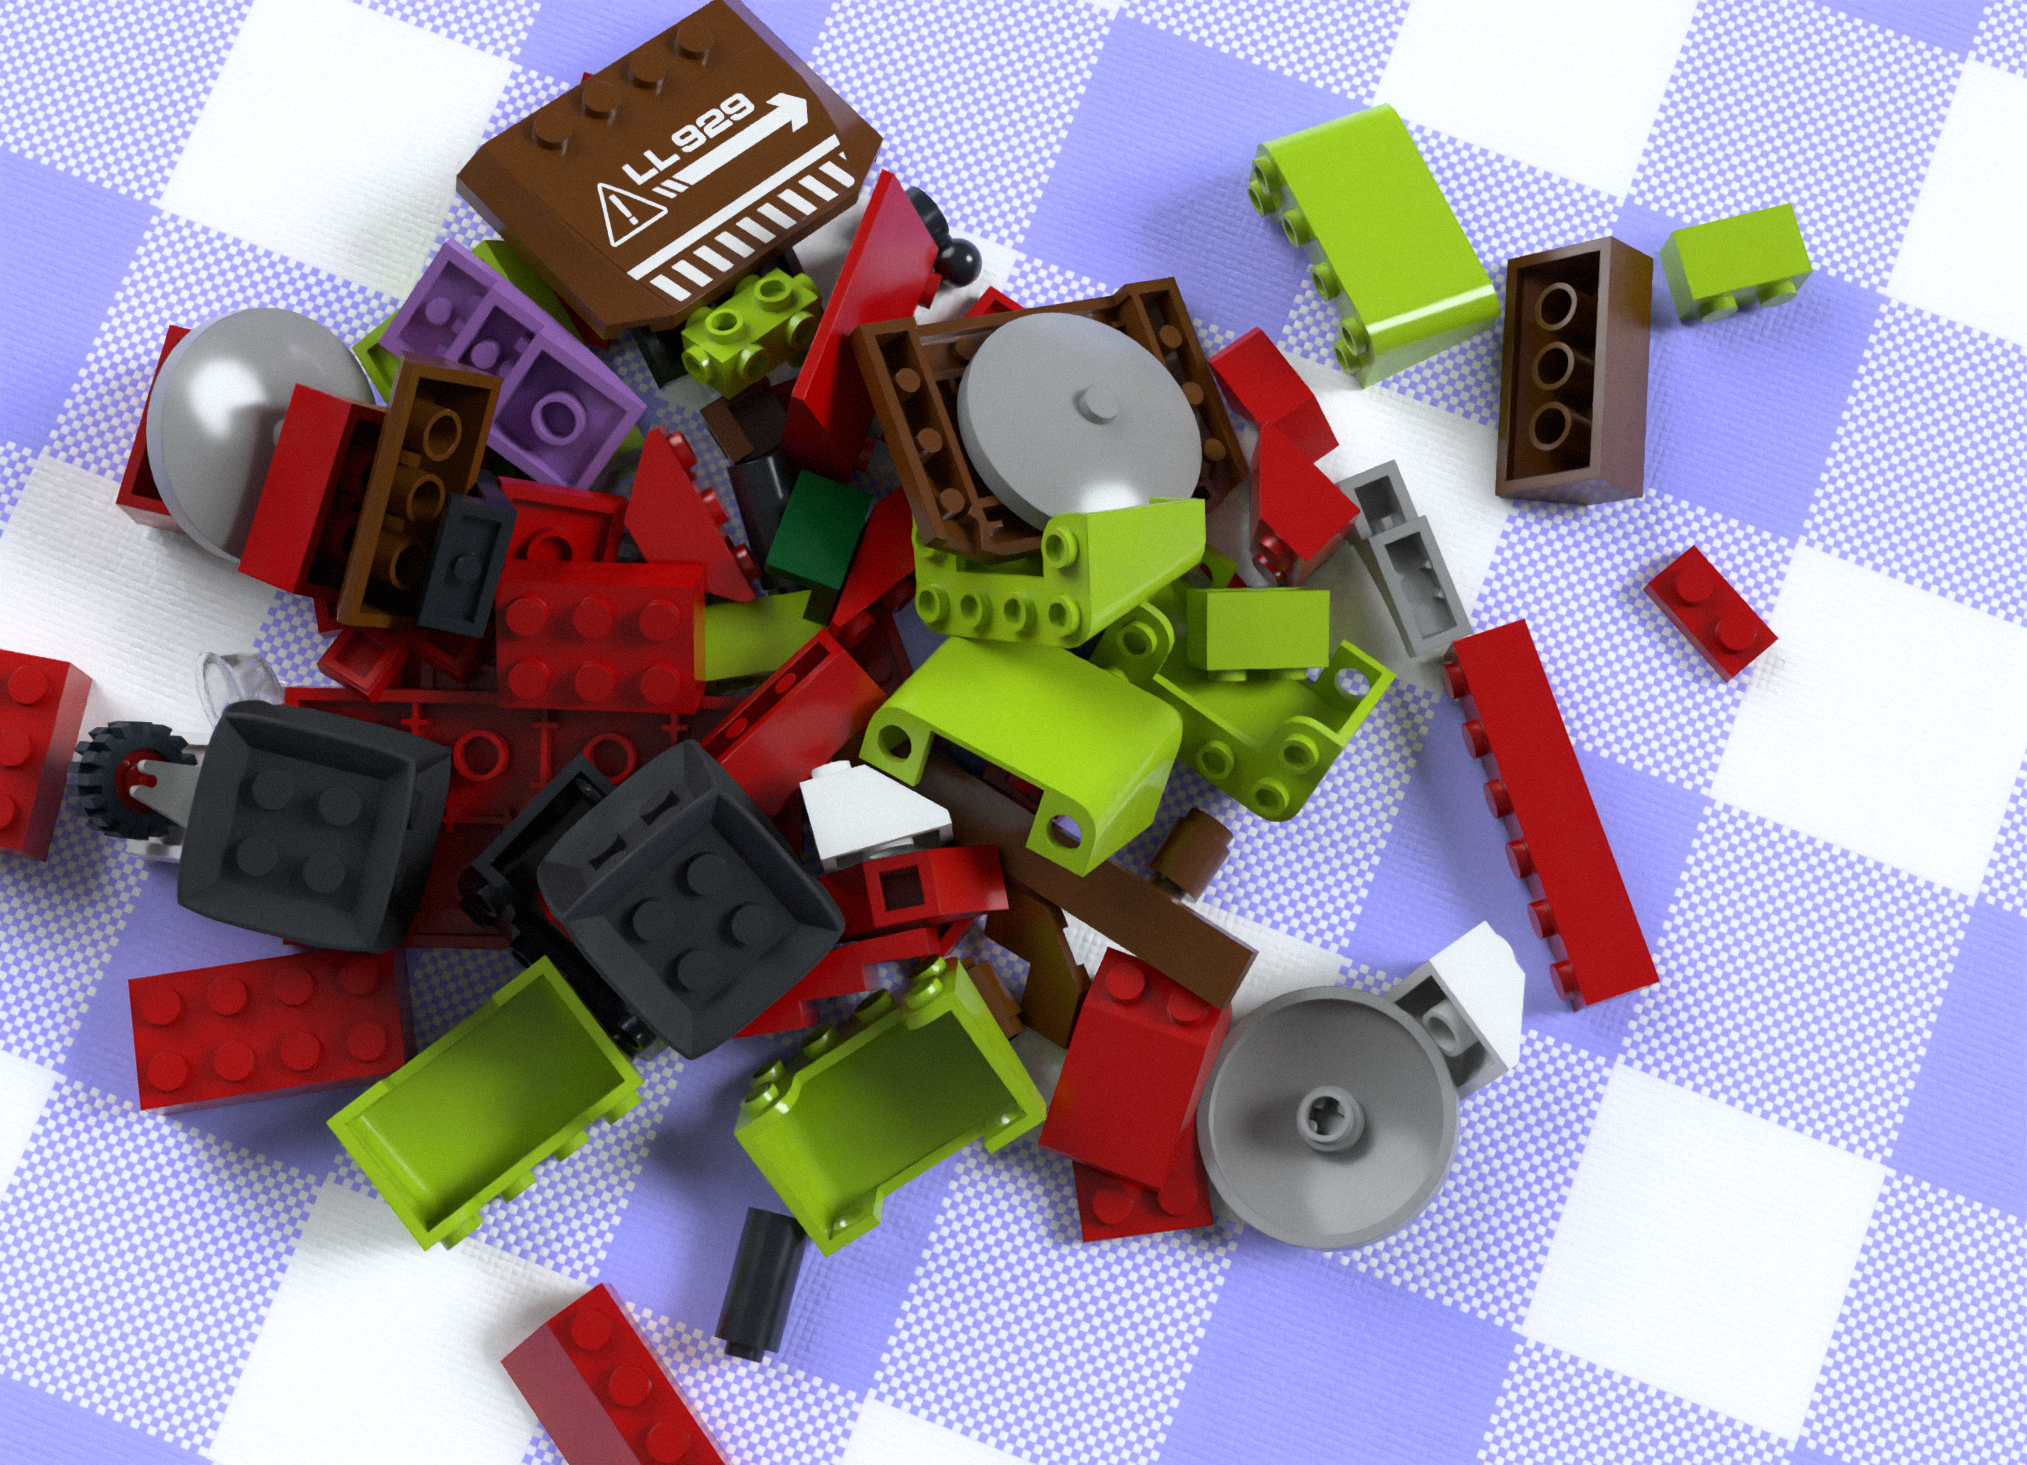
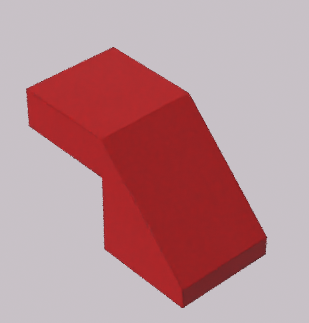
[1206,326,1339,463]

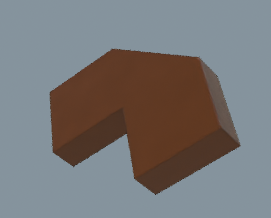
[983,875,1092,1050]

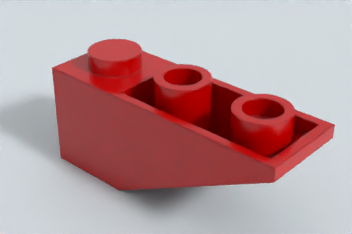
[826,485,916,648]

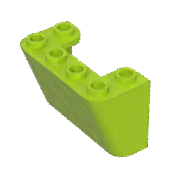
[1247,103,1500,390]
[912,497,1206,649]
[1088,543,1397,823]
[859,635,1183,877]
[733,954,1047,1258]
[326,955,646,1252]

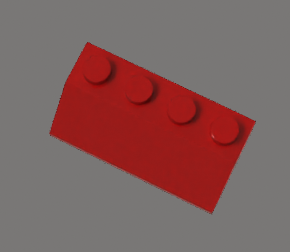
[500,1282,734,1465]

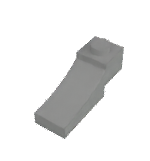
[1335,459,1474,658]

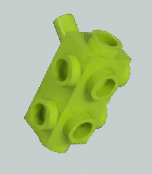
[681,268,822,400]

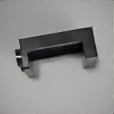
[414,468,518,639]

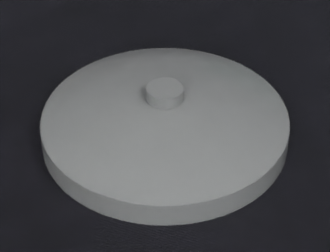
[146,307,376,564]
[957,313,1202,532]
[1196,986,1461,1252]

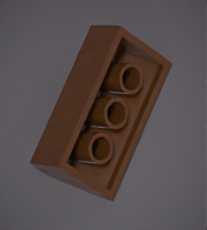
[1495,236,1653,505]
[336,350,503,631]

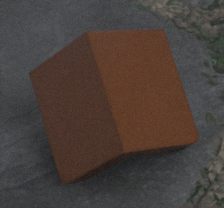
[699,375,787,466]

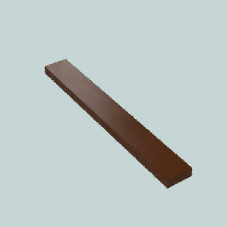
[831,731,1260,1010]

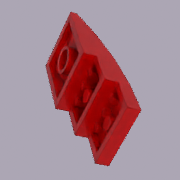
[731,928,941,1039]

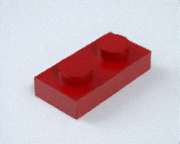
[1642,545,1779,683]

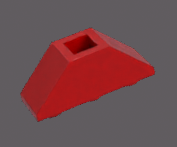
[623,423,763,603]
[816,844,1009,944]

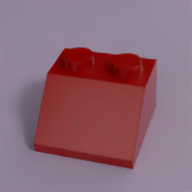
[1249,420,1361,587]

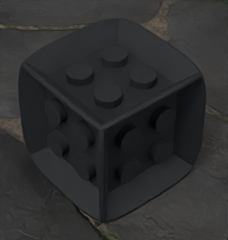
[177,700,452,954]
[537,739,846,1060]

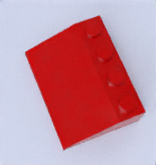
[779,169,943,485]

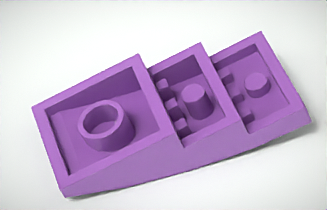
[378,238,648,490]

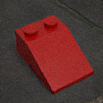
[1038,947,1232,1193]

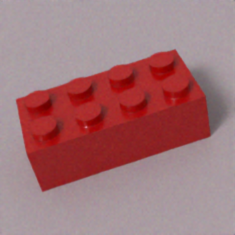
[128,945,418,1116]

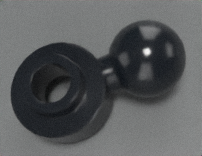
[905,186,983,288]

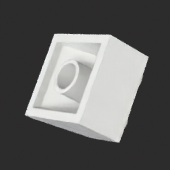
[800,761,954,875]
[1381,920,1525,1102]

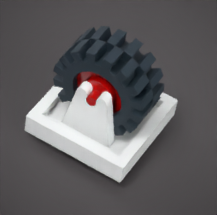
[66,721,212,863]

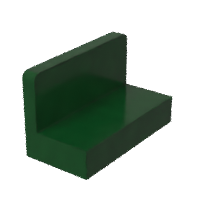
[764,470,874,627]

